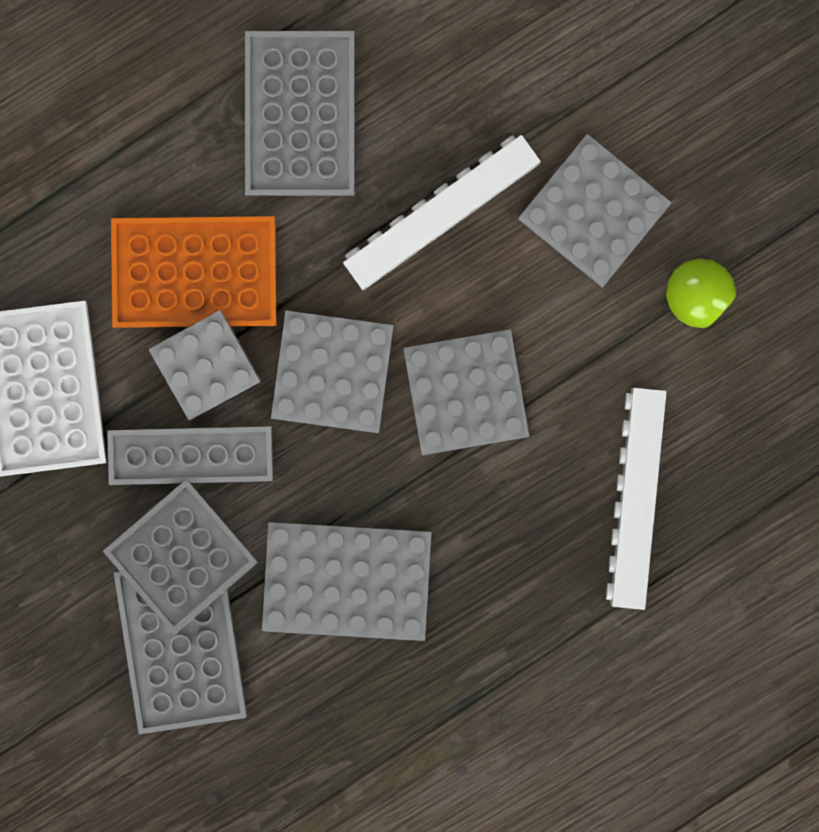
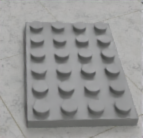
[245,31,355,196]
[262,522,431,641]
[114,571,247,734]

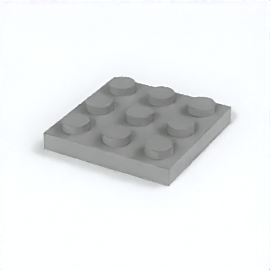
[148,310,261,420]

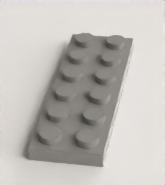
[108,426,273,485]

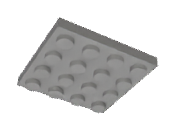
[518,134,671,288]
[271,311,394,433]
[404,329,529,455]
[103,479,258,635]

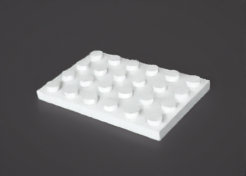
[0,301,107,476]

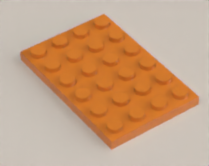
[111,216,277,328]

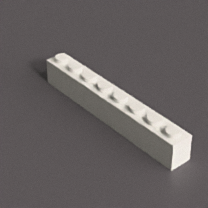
[343,135,541,291]
[606,388,666,610]

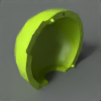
[666,258,737,328]

